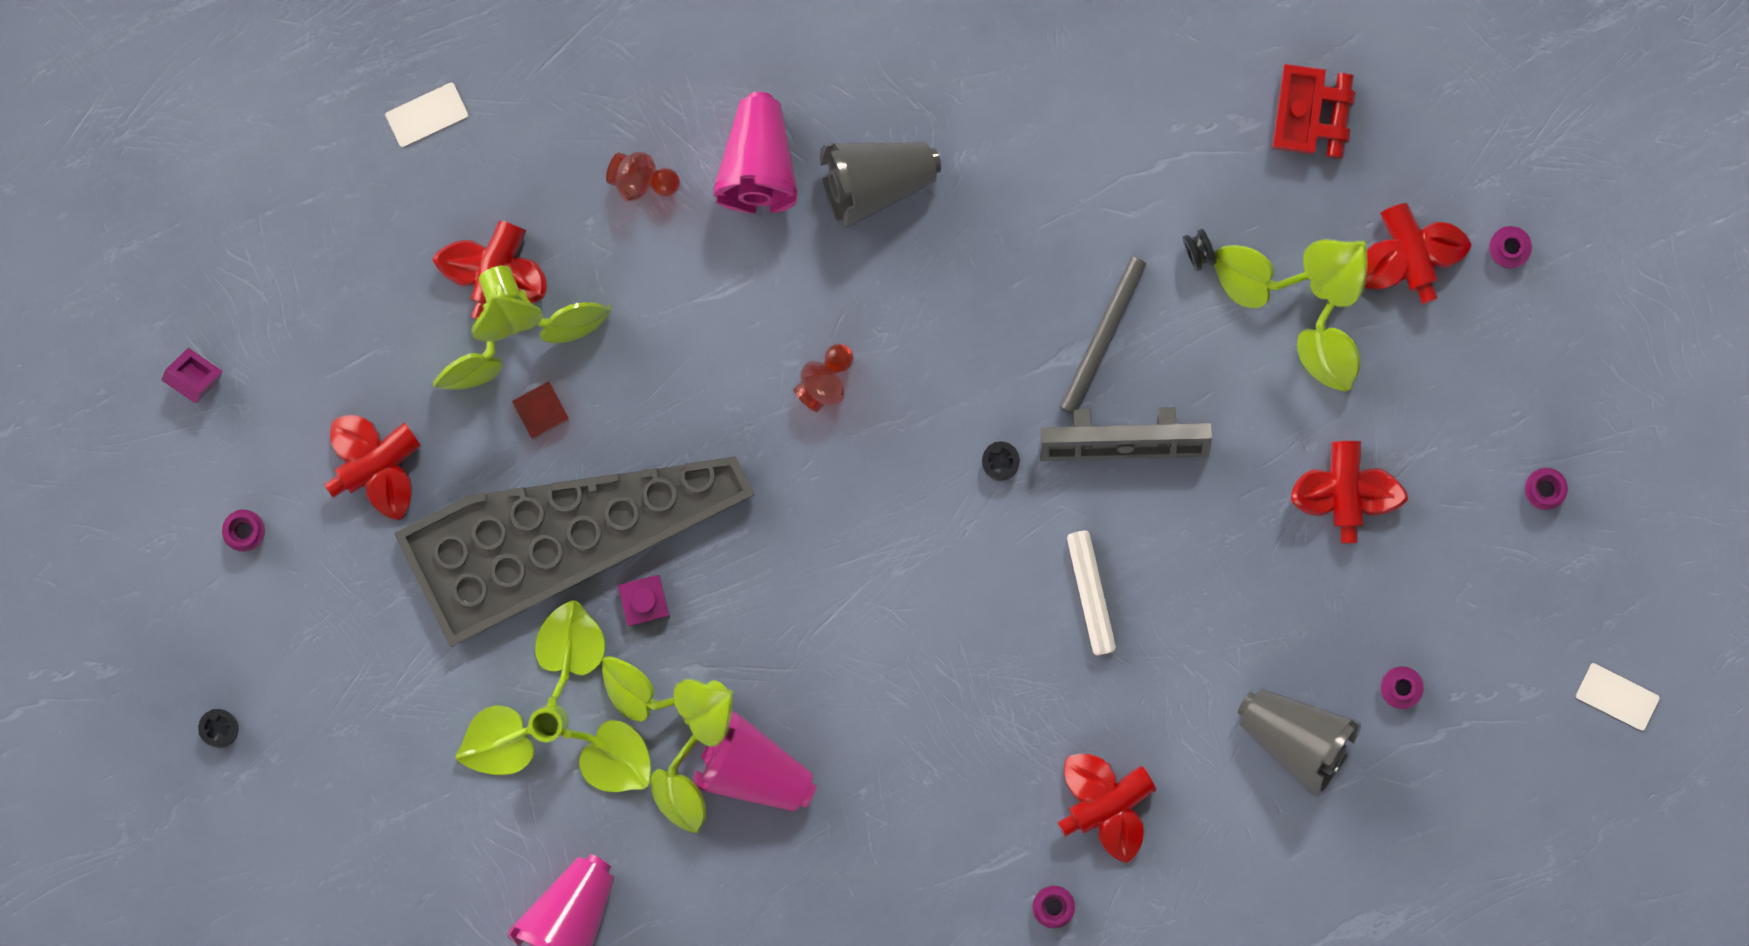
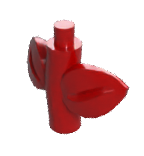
[1364,203,1472,305]
[432,220,547,320]
[324,415,421,520]
[1291,441,1408,544]
[1057,754,1157,863]

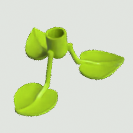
[1214,240,1367,391]
[432,266,612,390]
[455,600,651,792]
[602,656,733,834]

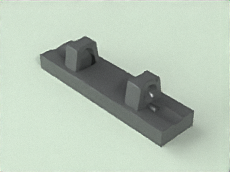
[1040,407,1212,461]

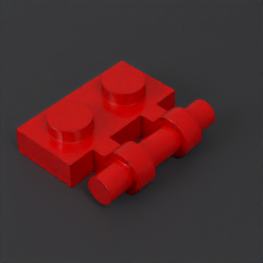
[1272,64,1356,159]

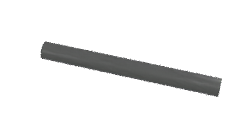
[1059,256,1147,415]

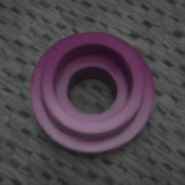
[1489,226,1532,269]
[1524,468,1568,510]
[222,509,265,552]
[1380,666,1424,709]
[1032,885,1075,929]

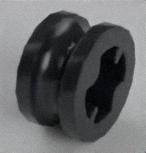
[1182,229,1217,271]
[982,441,1020,481]
[198,709,239,748]

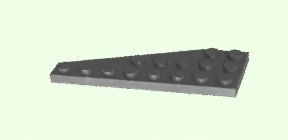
[394,456,755,647]

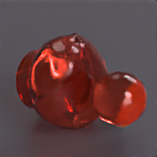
[606,152,680,202]
[793,344,854,413]

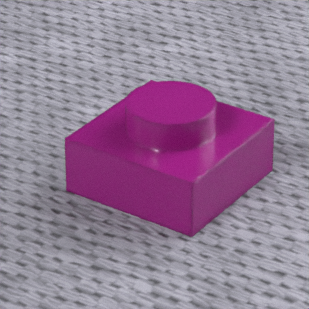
[161,348,223,404]
[618,575,670,627]

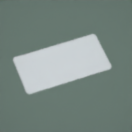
[386,82,468,147]
[1576,663,1660,731]

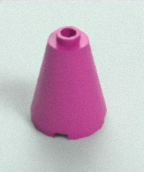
[713,92,798,214]
[693,711,816,812]
[507,854,615,946]

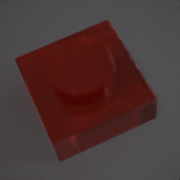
[512,381,570,439]

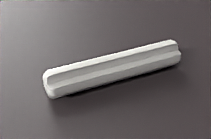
[1067,530,1116,655]

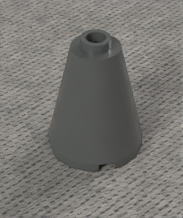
[820,142,941,228]
[1237,689,1361,797]

